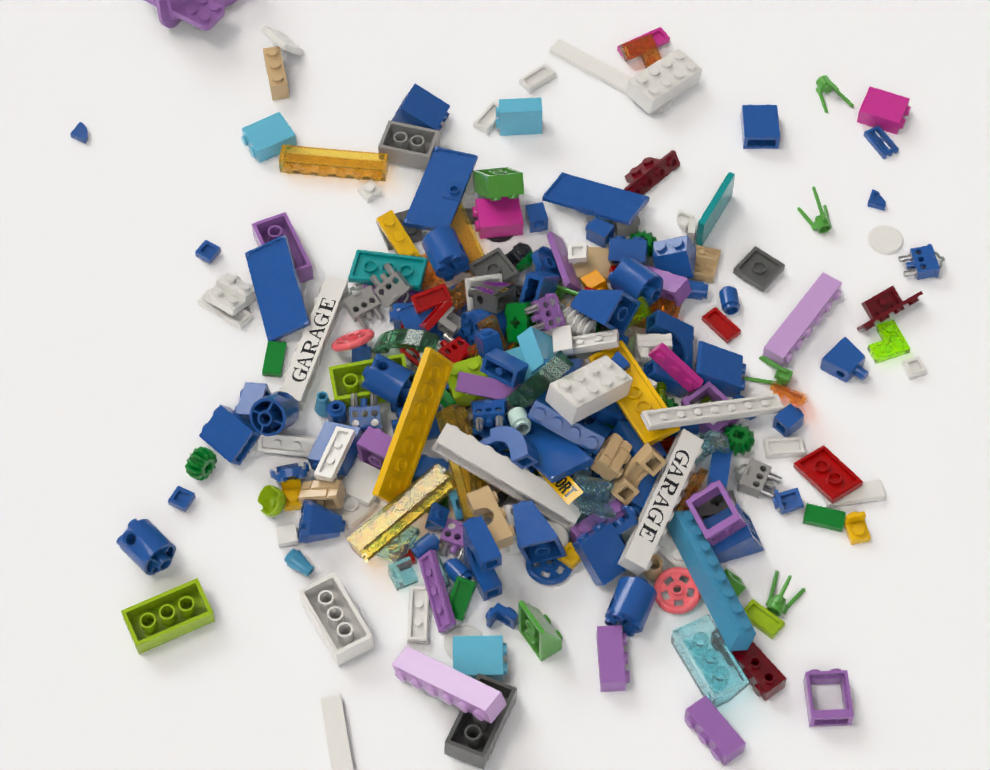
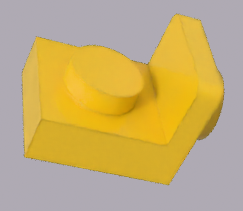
[281,479,302,511]
[844,511,871,545]

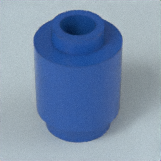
[687,280,709,300]
[719,286,740,315]
[326,400,347,424]
[410,533,441,559]
[443,558,473,583]

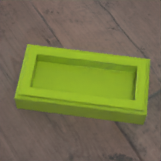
[744,599,786,640]

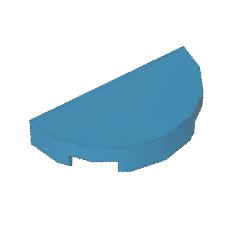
[448,488,464,520]

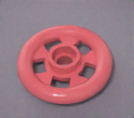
[331,329,375,352]
[654,567,701,614]

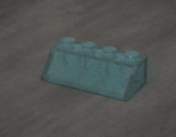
[671,614,750,708]

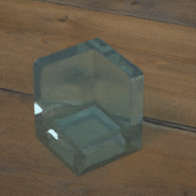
[699,430,730,457]
[388,556,418,591]

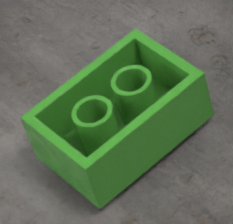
[473,167,524,201]

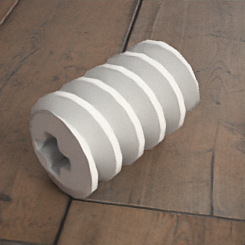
[558,307,597,336]

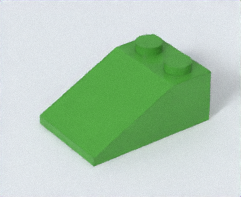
[518,600,563,661]

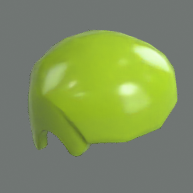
[257,485,286,517]

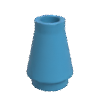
[314,391,331,417]
[284,548,315,577]

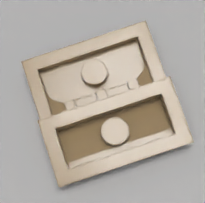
[691,244,721,283]
[574,247,614,283]

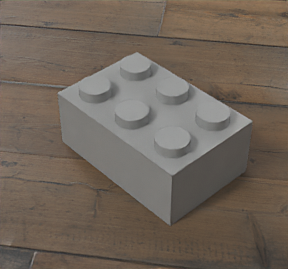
[378,120,440,170]

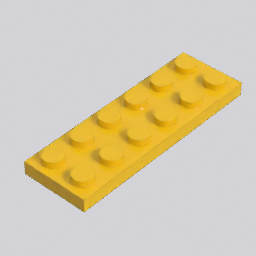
[588,340,680,445]

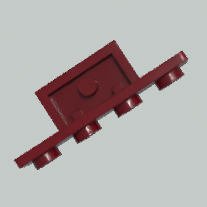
[624,150,680,195]
[857,286,923,331]

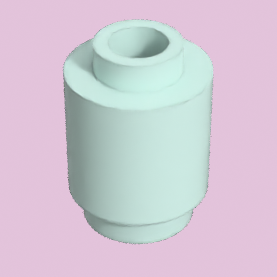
[507,407,531,435]

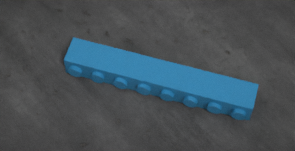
[667,510,756,651]

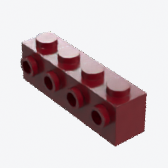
[711,628,787,701]

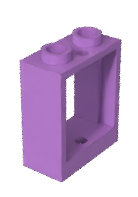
[680,381,740,442]
[685,480,747,546]
[803,668,854,727]

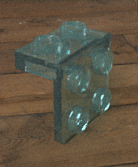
[572,473,616,519]

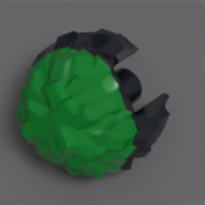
[505,242,533,272]

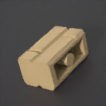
[591,433,632,481]
[299,479,346,509]

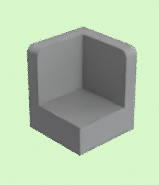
[437,306,461,338]

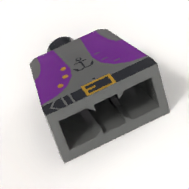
[468,281,516,314]

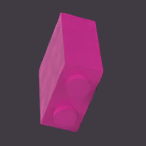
[857,86,911,135]
[472,197,524,239]

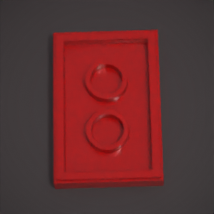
[793,445,863,504]

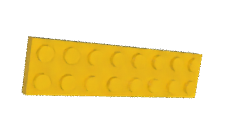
[372,347,454,509]

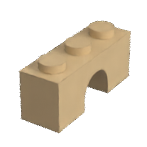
[263,46,290,101]
[607,442,667,505]
[466,485,515,550]

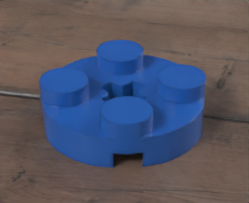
[531,246,561,279]
[269,462,310,482]

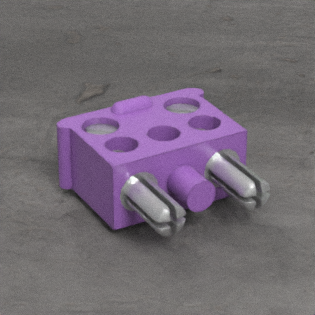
[524,293,566,331]
[438,516,470,562]

